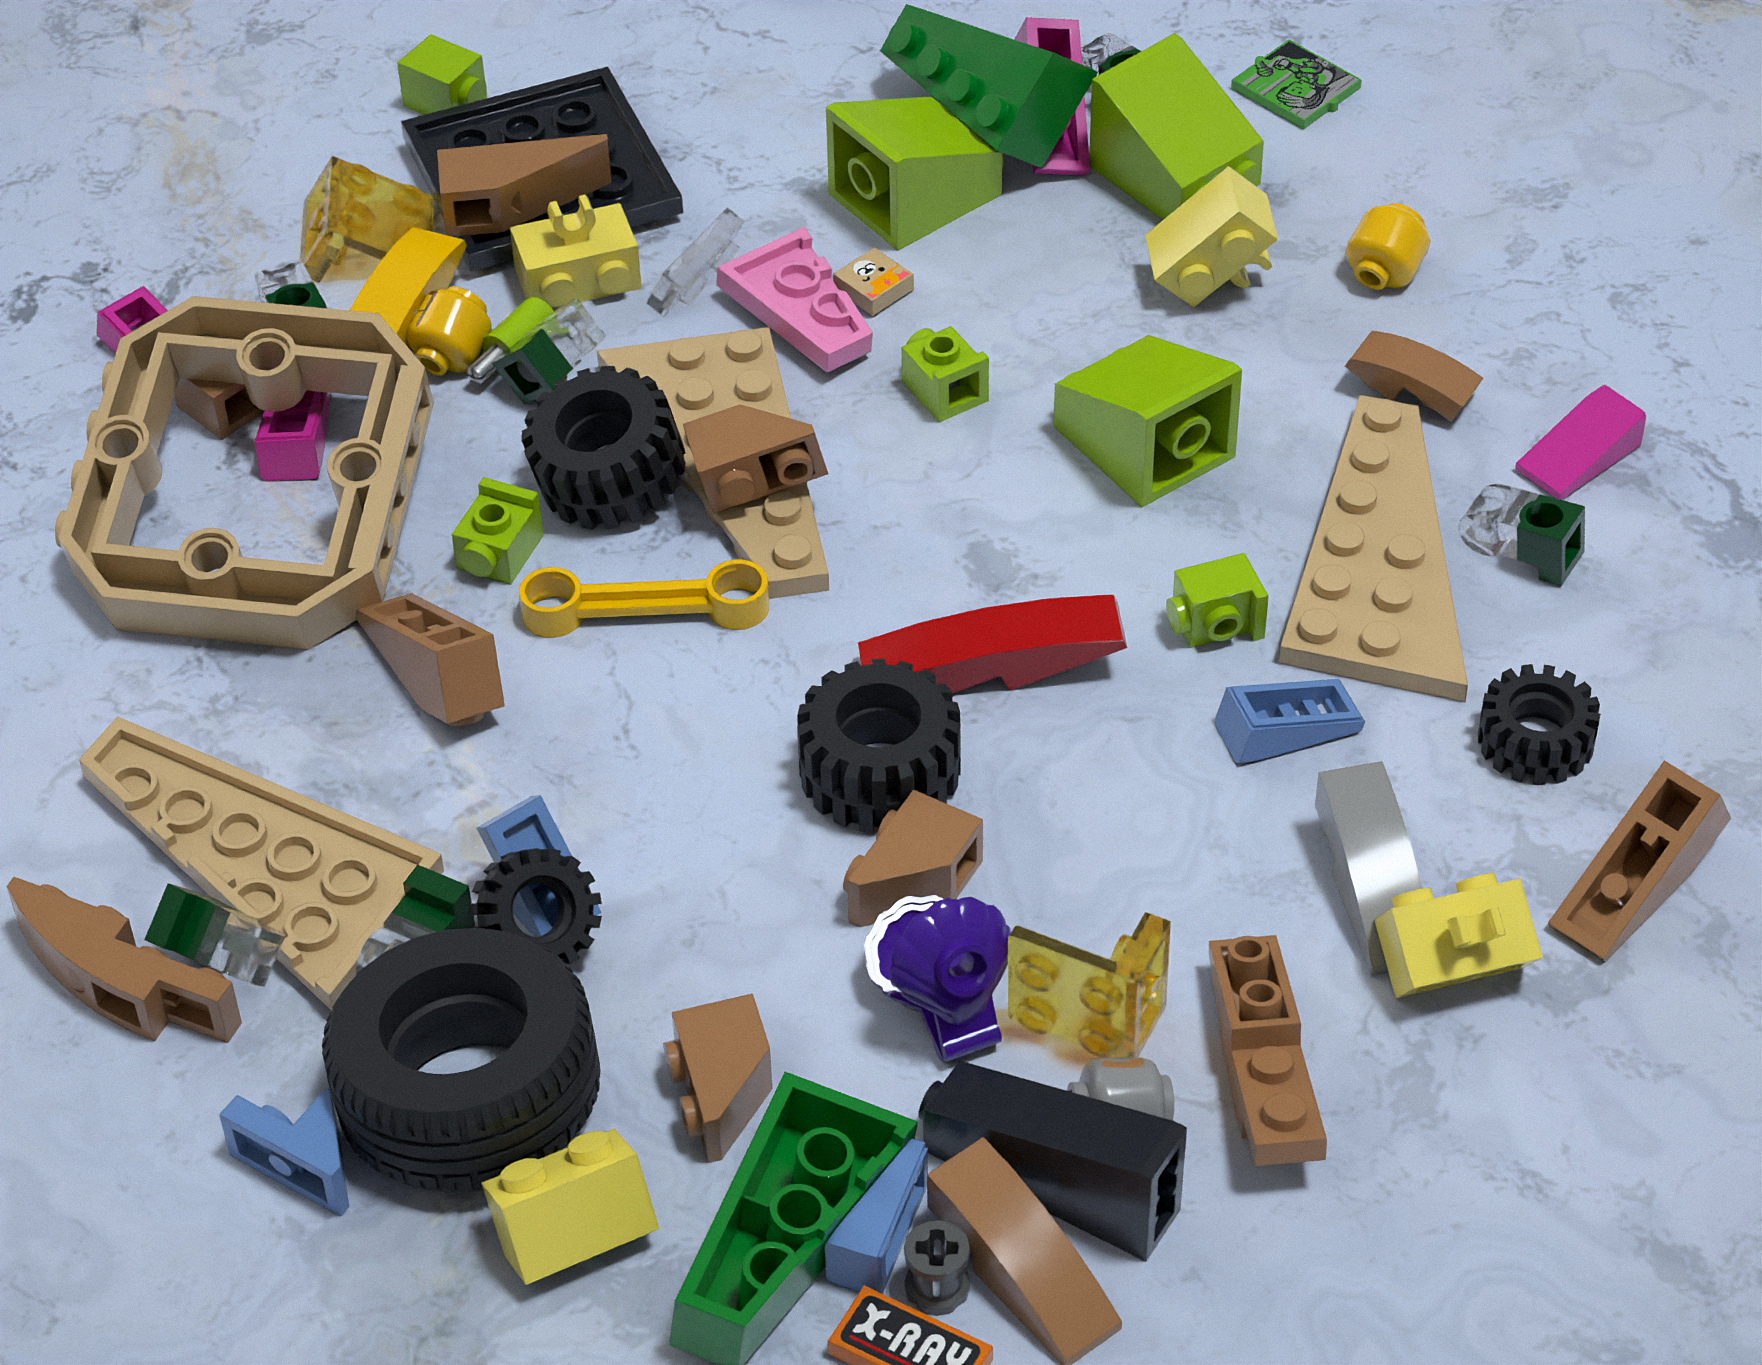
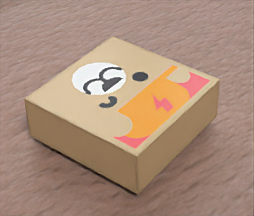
[833,247,914,316]

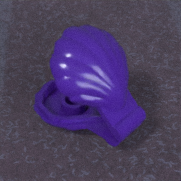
[864,895,1013,1062]

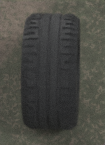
[322,928,601,1193]

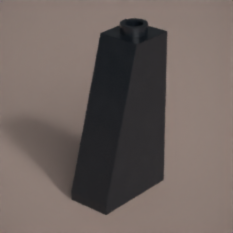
[918,1060,1187,1262]

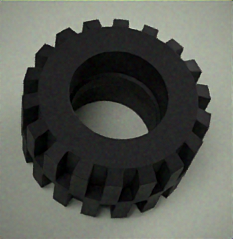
[521,366,686,529]
[797,659,961,833]

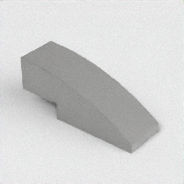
[1315,761,1422,976]

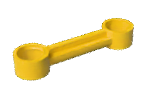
[519,559,770,638]

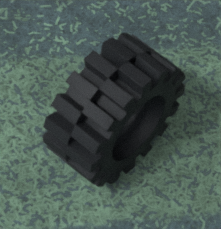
[1478,664,1601,785]
[469,848,602,964]

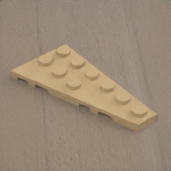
[597,327,829,599]
[1279,395,1468,702]
[79,716,444,1011]

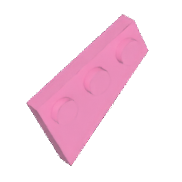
[716,227,873,373]

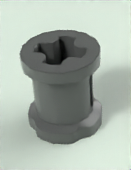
[904,1220,970,1316]

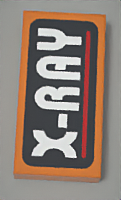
[828,1285,993,1365]

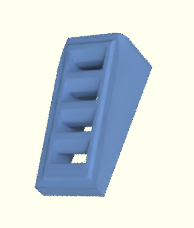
[1215,679,1365,763]
[825,1139,928,1294]

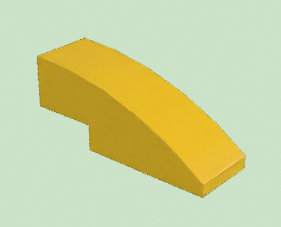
[349,227,467,350]

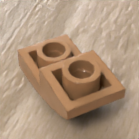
[1344,330,1484,422]

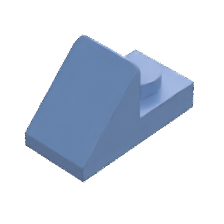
[476,795,602,937]
[219,1088,350,1217]

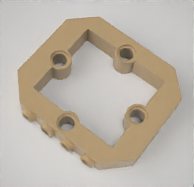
[55,296,434,650]

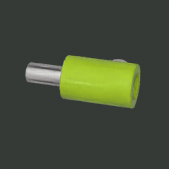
[467,297,559,384]

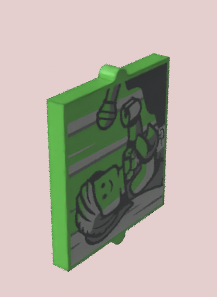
[1231,39,1362,130]

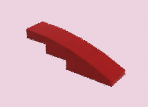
[858,594,1128,693]

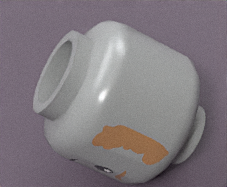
[1067,1057,1174,1121]

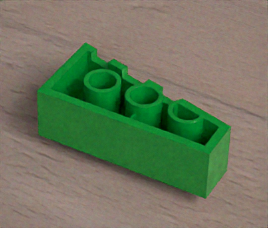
[880,4,1098,168]
[669,1071,918,1365]

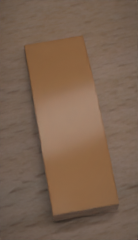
[927,1137,1122,1365]

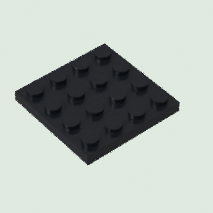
[401,66,683,272]

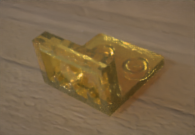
[299,156,434,283]
[1008,912,1171,1057]

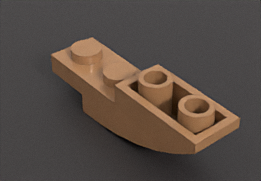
[7,877,242,1043]
[1209,935,1327,1166]

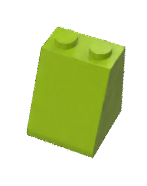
[1089,33,1264,220]
[826,97,1003,251]
[1054,335,1242,507]

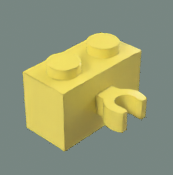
[1145,166,1278,308]
[510,195,642,309]
[1374,873,1543,999]
[482,1128,659,1285]

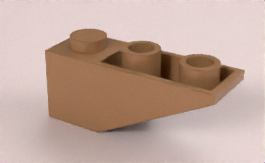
[437,134,611,237]

